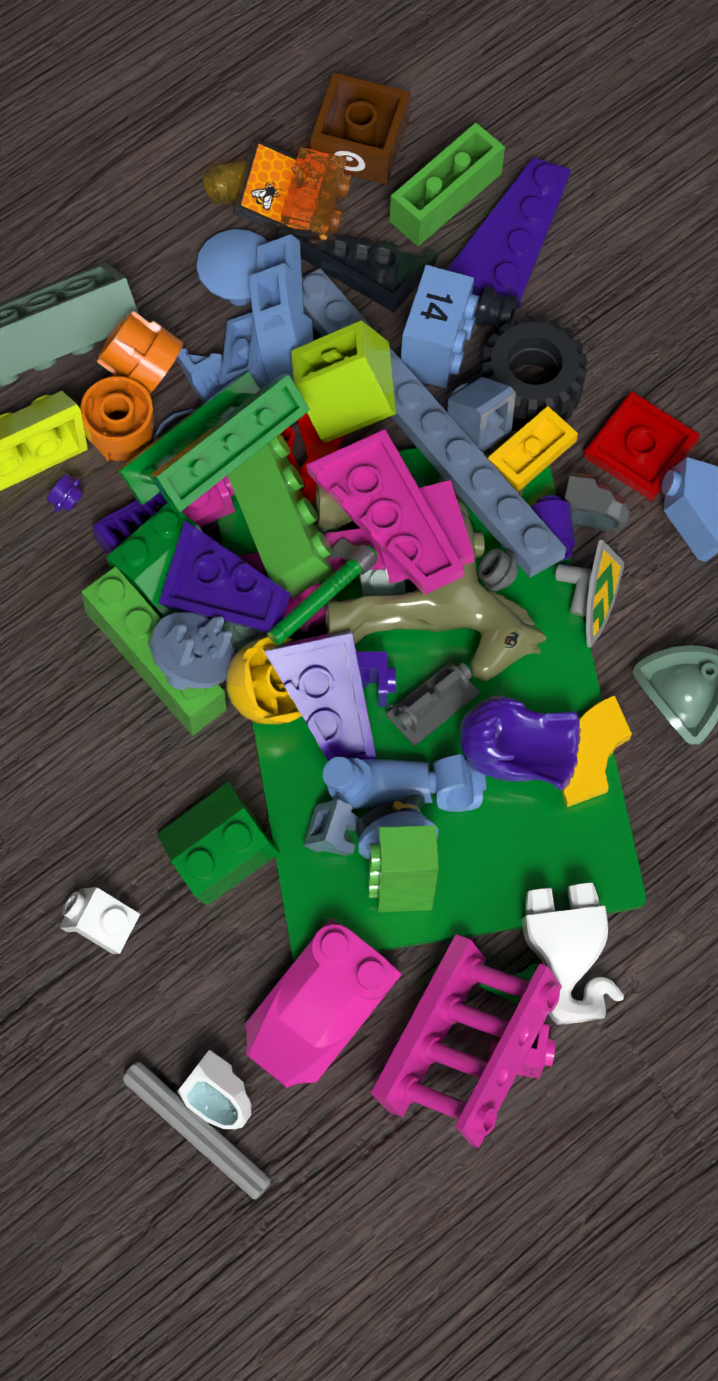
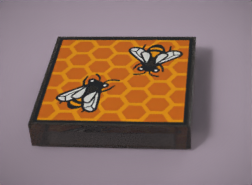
[232,139,329,237]

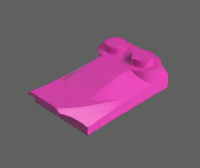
[244,918,402,1088]

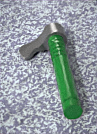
[267,538,378,646]

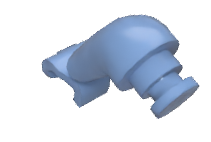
[323,754,486,812]

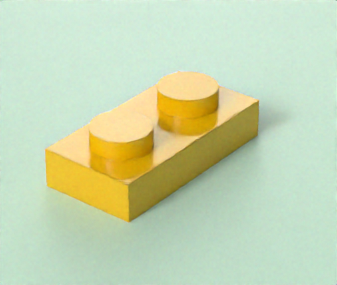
[488,406,578,492]

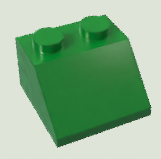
[106,503,203,619]
[157,782,279,906]

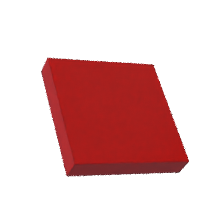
[584,391,700,502]

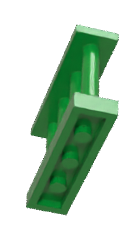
[117,371,310,512]

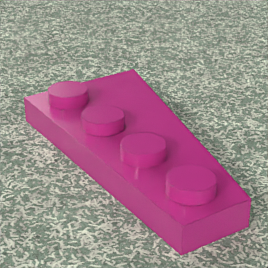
[306,430,465,595]

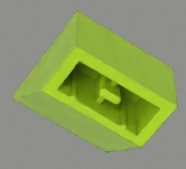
[291,320,396,443]

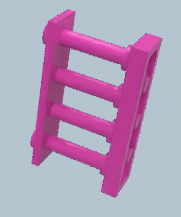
[371,934,562,1148]

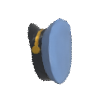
[356,794,439,859]

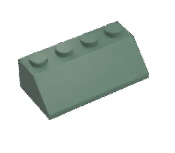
[0,262,139,386]

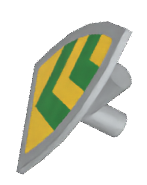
[556,540,625,648]

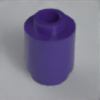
[531,496,575,562]

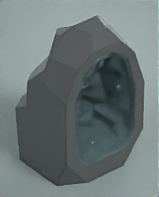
[564,472,630,531]

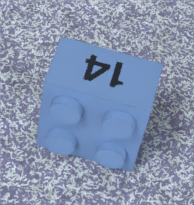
[401,265,479,389]

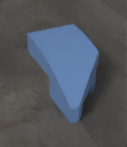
[176,348,223,403]

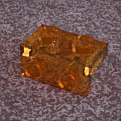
[280,147,352,241]

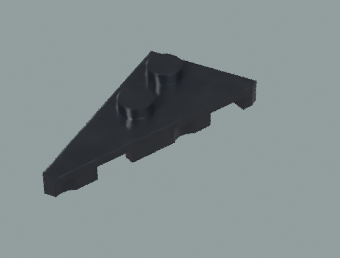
[276,228,438,313]

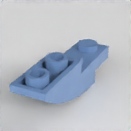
[249,234,313,383]

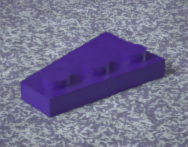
[159,521,291,633]

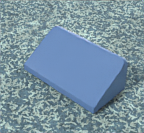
[220,312,269,390]

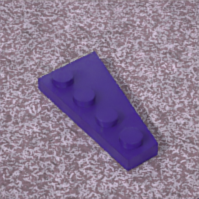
[447,158,571,309]

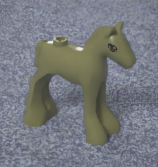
[313,483,547,682]

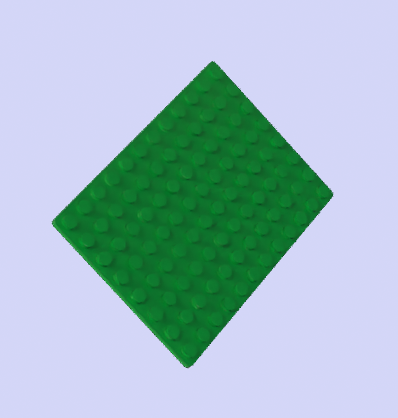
[218,448,646,962]

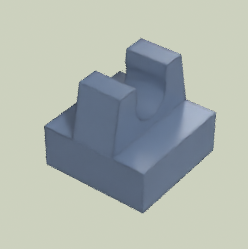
[303,799,360,856]

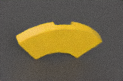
[561,696,632,808]

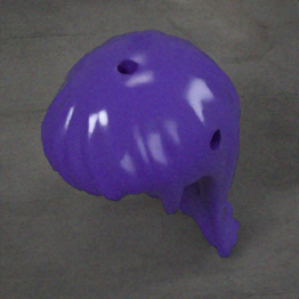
[460,695,581,791]

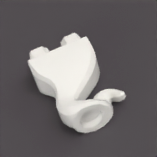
[521,883,624,1025]

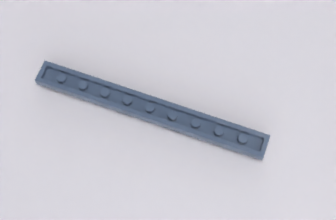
[302,268,566,578]

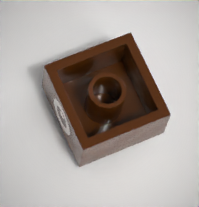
[310,72,411,185]

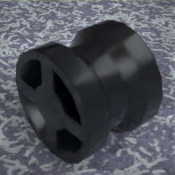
[475,285,519,332]

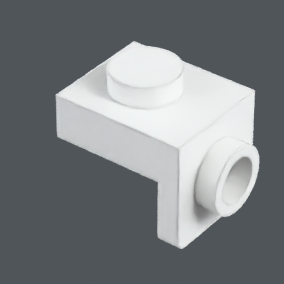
[60,887,140,954]

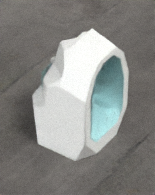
[177,1050,252,1129]

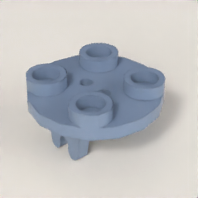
[148,612,236,690]

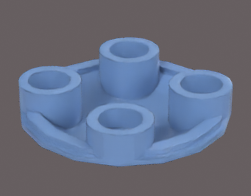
[196,229,268,306]

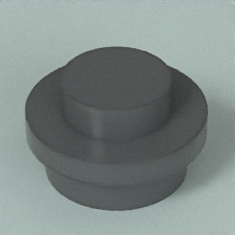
[478,549,518,591]

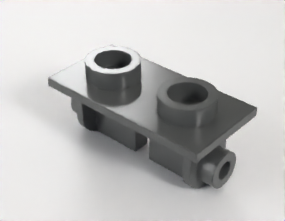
[385,661,480,747]

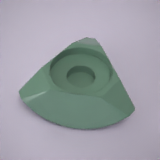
[632,645,718,745]

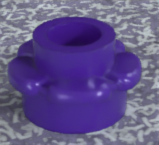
[46,473,84,512]

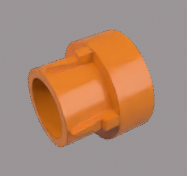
[97,311,184,394]
[80,377,154,462]

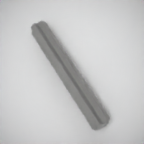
[123,1062,271,1199]

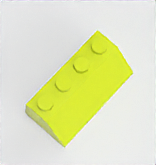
[0,391,88,491]

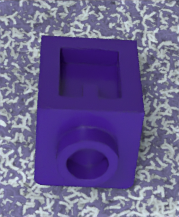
[356,652,396,707]

